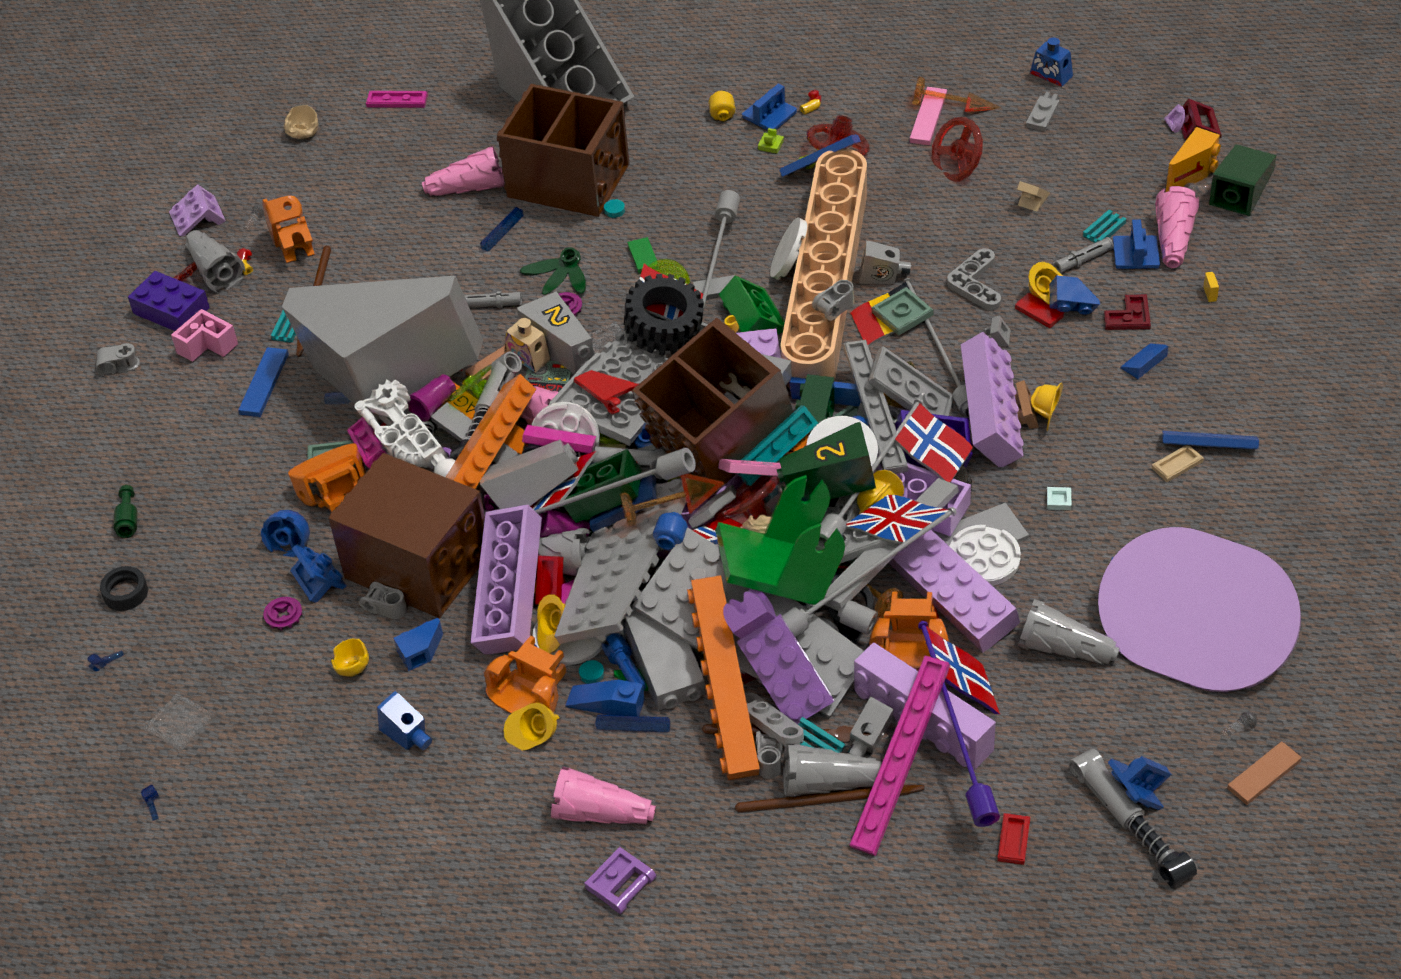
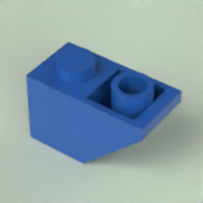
[1049,275,1100,314]
[393,618,443,671]

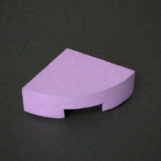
[1164,104,1185,133]

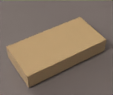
[1152,445,1204,482]

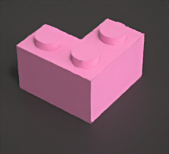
[171,309,238,362]

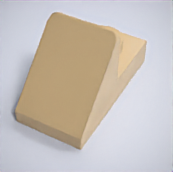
[1017,181,1050,212]

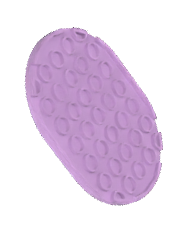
[1098,527,1301,692]

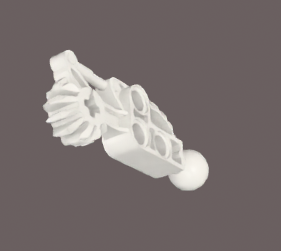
[355,379,455,477]

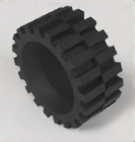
[624,274,704,355]

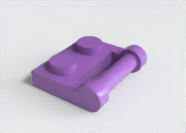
[585,847,656,914]

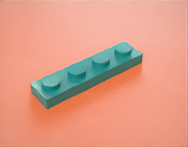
[737,405,819,486]

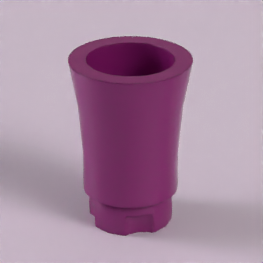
[407,374,456,422]
[538,509,590,538]

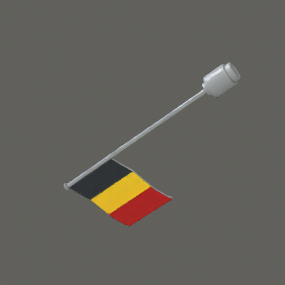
[850,278,970,418]

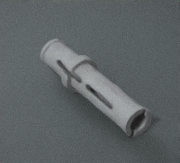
[1053,237,1114,273]
[464,291,522,308]

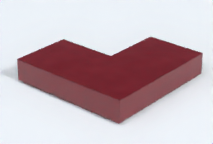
[1104,294,1151,330]

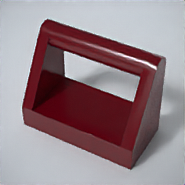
[1181,98,1222,140]

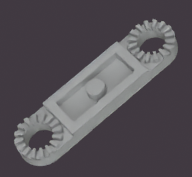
[745,693,804,747]

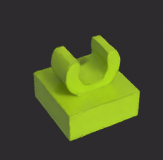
[758,128,784,154]

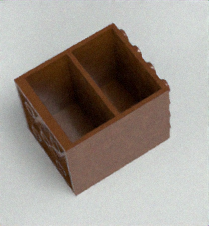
[497,84,630,217]
[632,318,793,494]
[328,453,485,618]

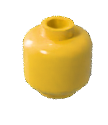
[708,91,736,121]

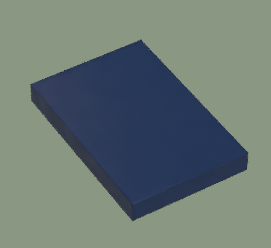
[590,474,657,533]

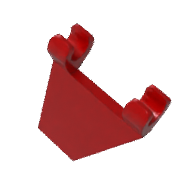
[573,370,639,414]

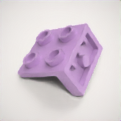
[169,184,226,236]

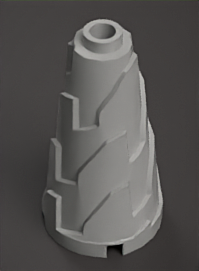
[185,230,245,292]
[536,528,591,576]
[1018,599,1120,664]
[783,743,881,797]

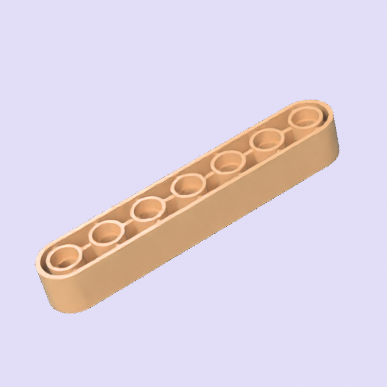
[781,148,867,388]

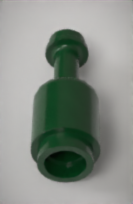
[113,485,138,538]

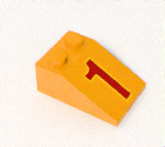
[1166,127,1221,192]

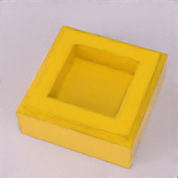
[1203,272,1219,302]

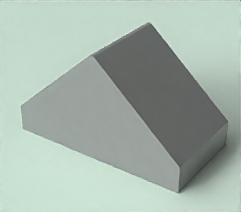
[480,0,634,105]
[282,276,483,421]

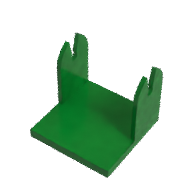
[715,475,845,605]

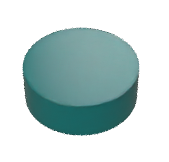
[604,199,625,218]
[579,660,604,684]

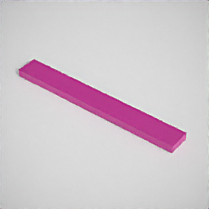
[849,656,950,856]

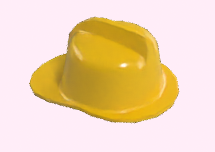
[1028,262,1063,305]
[1030,382,1063,431]
[857,470,904,514]
[537,595,566,654]
[503,702,560,751]

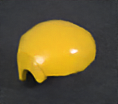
[331,638,369,677]

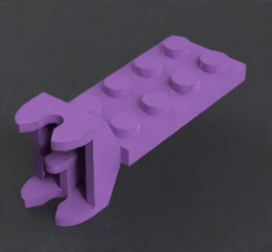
[723,588,835,724]

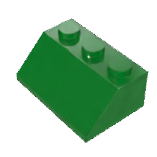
[719,275,785,335]

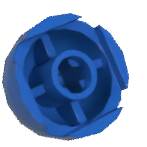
[260,510,310,557]

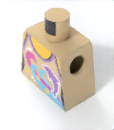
[504,318,550,373]

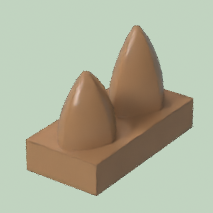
[1015,380,1039,429]

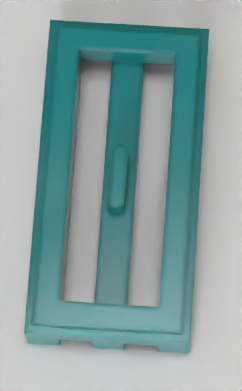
[1083,210,1126,243]
[271,310,296,343]
[789,717,845,753]

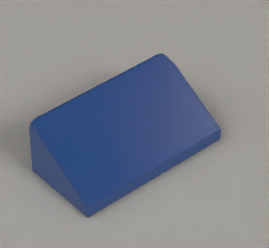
[1120,343,1168,379]

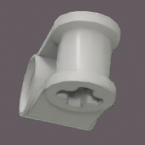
[812,280,854,321]
[96,343,140,376]
[359,582,408,619]
[756,731,783,779]

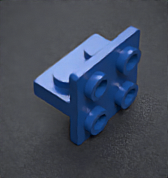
[742,84,797,130]
[1113,219,1160,269]
[290,545,346,603]
[1108,756,1172,810]

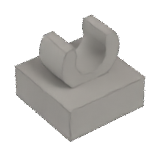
[985,316,1011,347]

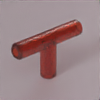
[173,261,198,281]

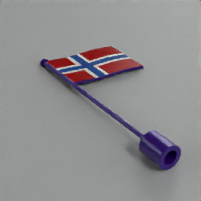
[918,621,1000,827]

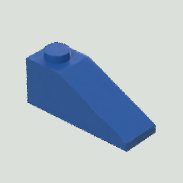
[565,680,645,720]

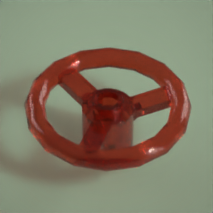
[806,115,870,156]
[931,117,983,182]
[714,475,779,521]

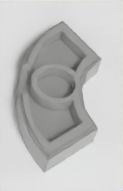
[688,485,737,529]

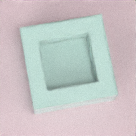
[1047,487,1072,510]

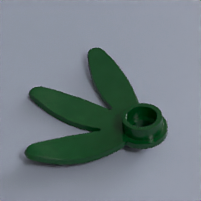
[520,247,586,295]

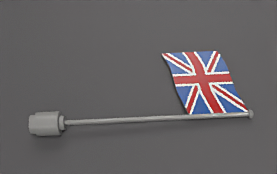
[782,495,956,637]

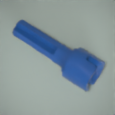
[601,633,646,691]

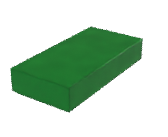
[627,237,659,274]

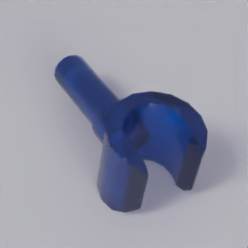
[87,650,124,672]
[141,785,159,821]

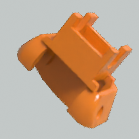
[262,196,315,263]
[288,443,366,512]
[869,592,949,671]
[484,635,567,714]

